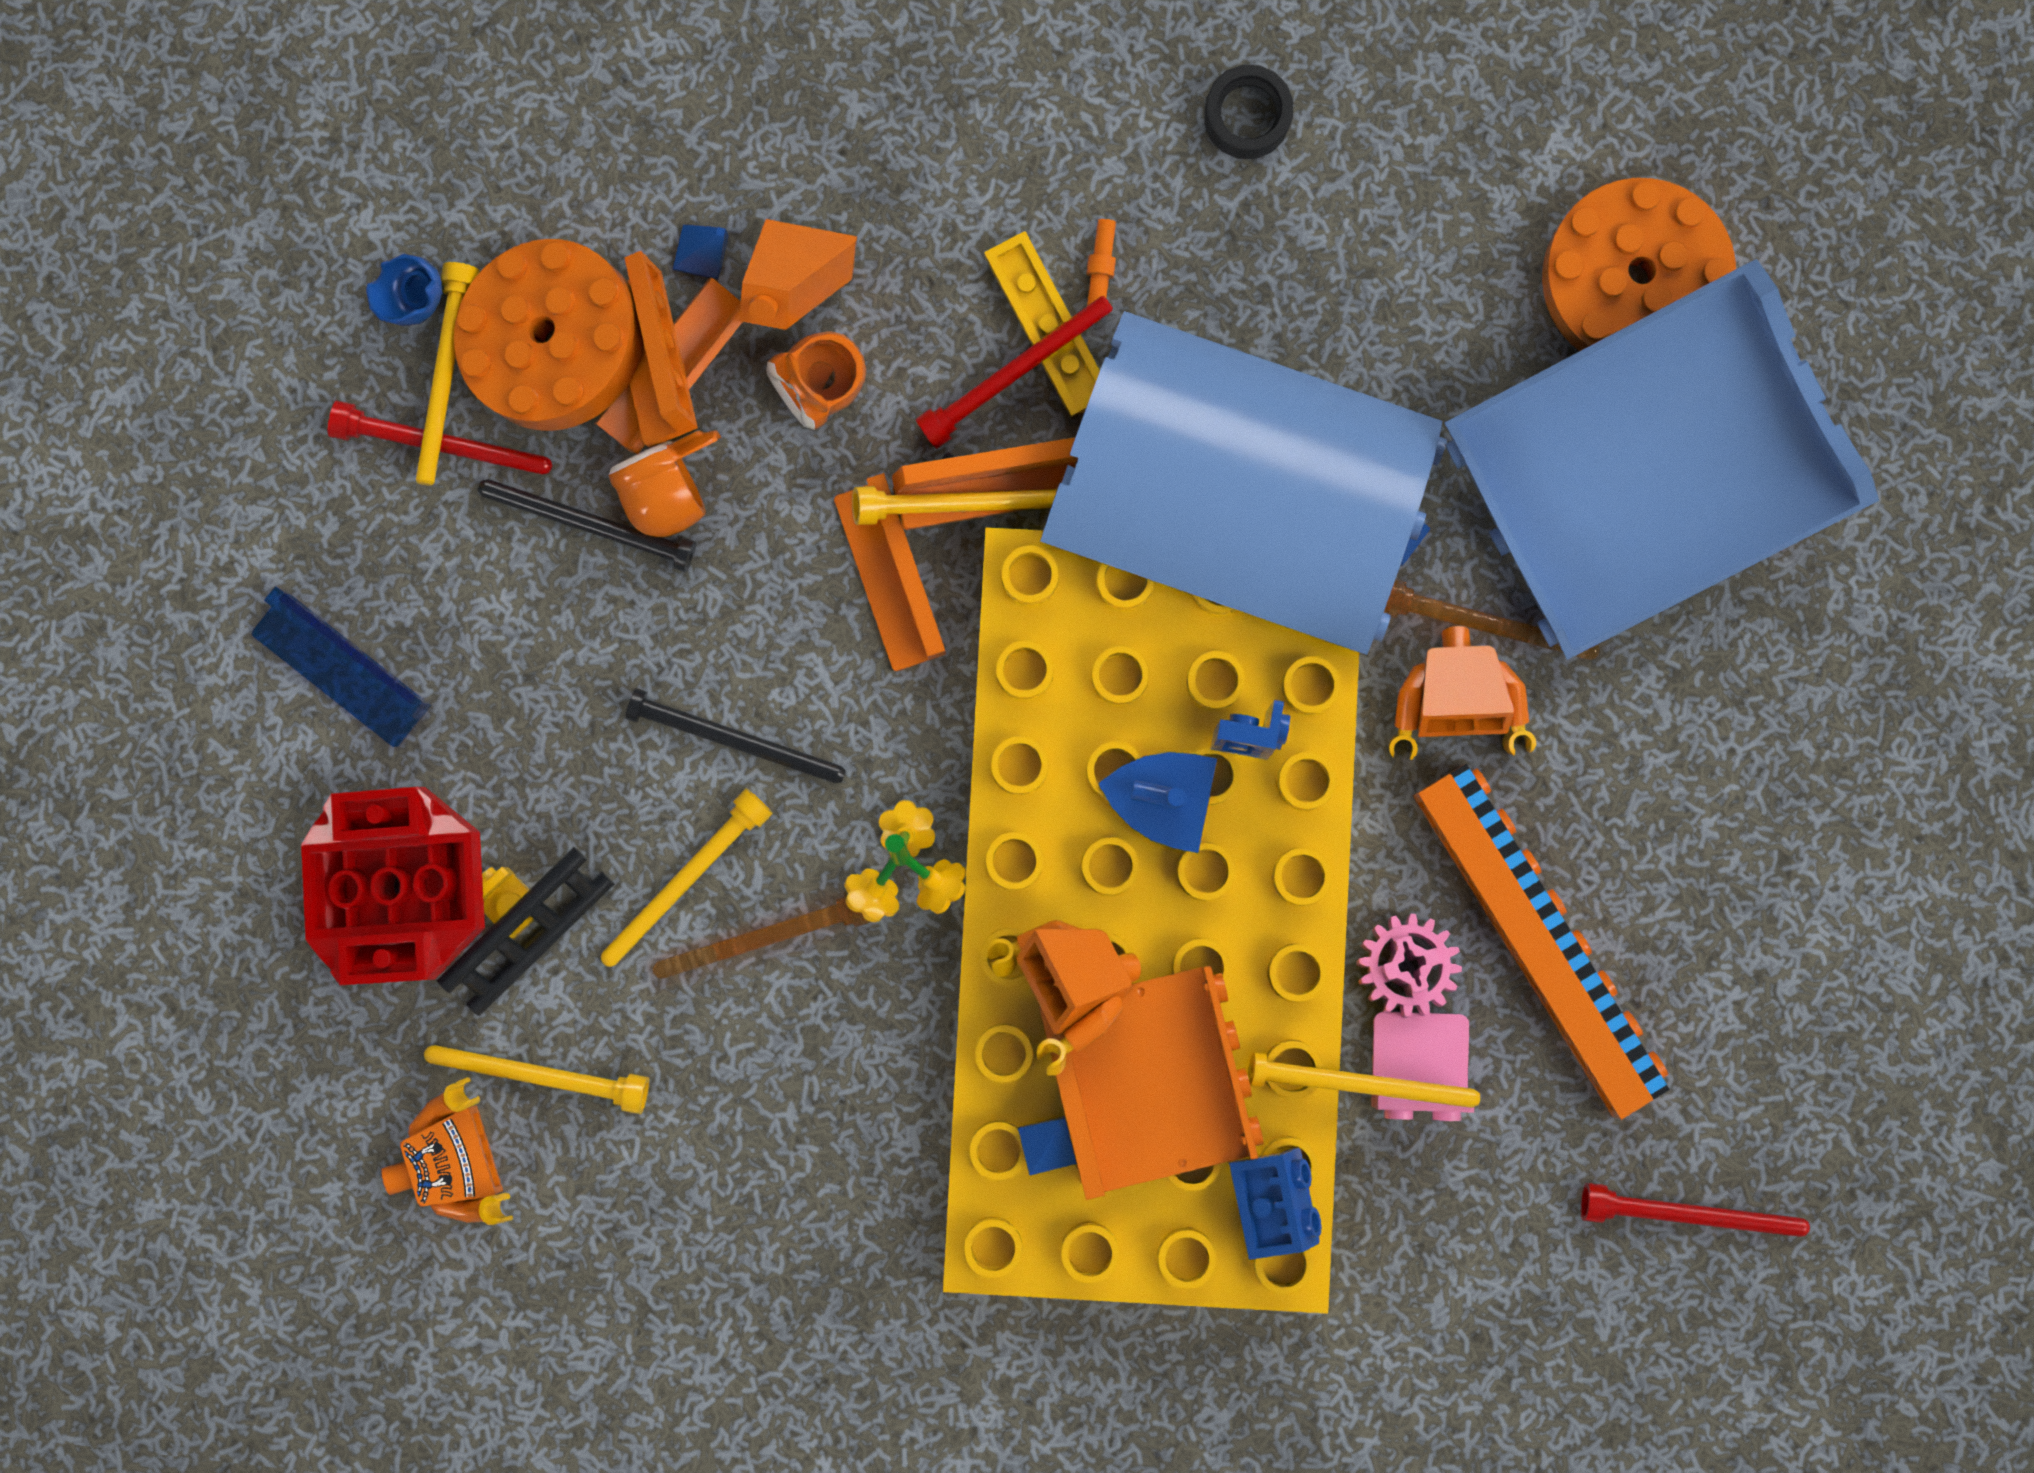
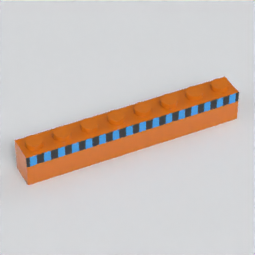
[1412,764,1670,1120]

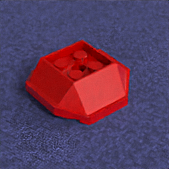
[301,786,485,985]

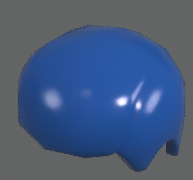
[366,254,443,326]

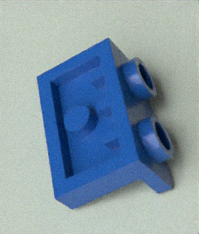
[1210,700,1290,760]
[1229,1148,1322,1260]

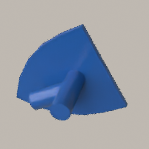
[1098,752,1217,853]

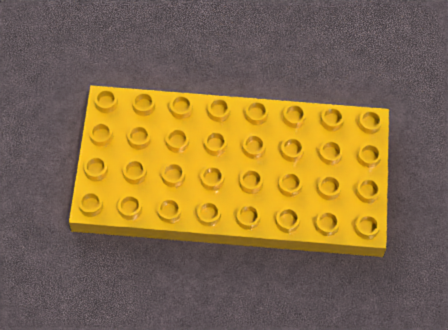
[943,527,1359,1314]

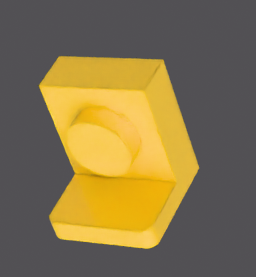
[482,867,534,940]

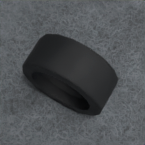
[1204,65,1293,159]

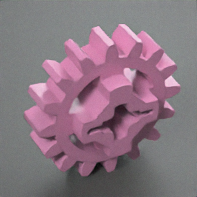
[1356,914,1462,1018]

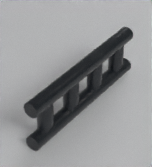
[437,847,615,1016]

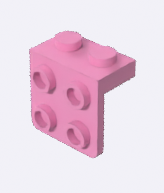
[1371,1012,1474,1121]

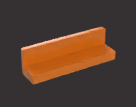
[624,251,698,448]
[594,278,743,454]
[892,437,1078,530]
[834,473,947,672]

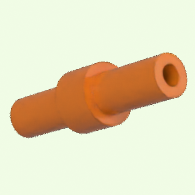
[1086,219,1116,306]

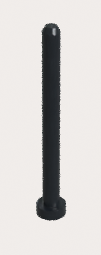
[478,479,696,572]
[625,688,846,783]

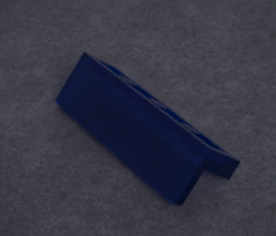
[252,586,432,747]

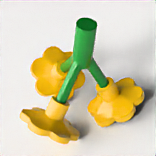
[844,800,966,922]

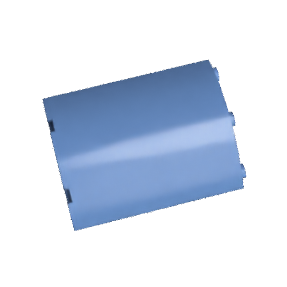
[1444,259,1879,660]
[1040,311,1447,655]

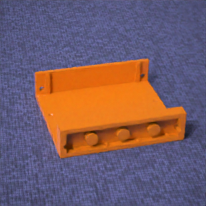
[1039,965,1264,1200]

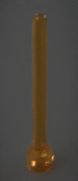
[1384,579,1600,660]
[652,891,871,979]

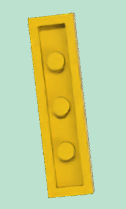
[984,231,1100,419]

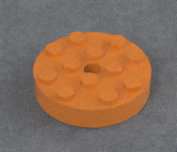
[1542,178,1736,351]
[454,239,643,431]

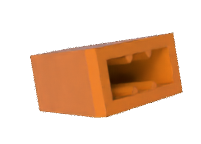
[739,219,857,330]

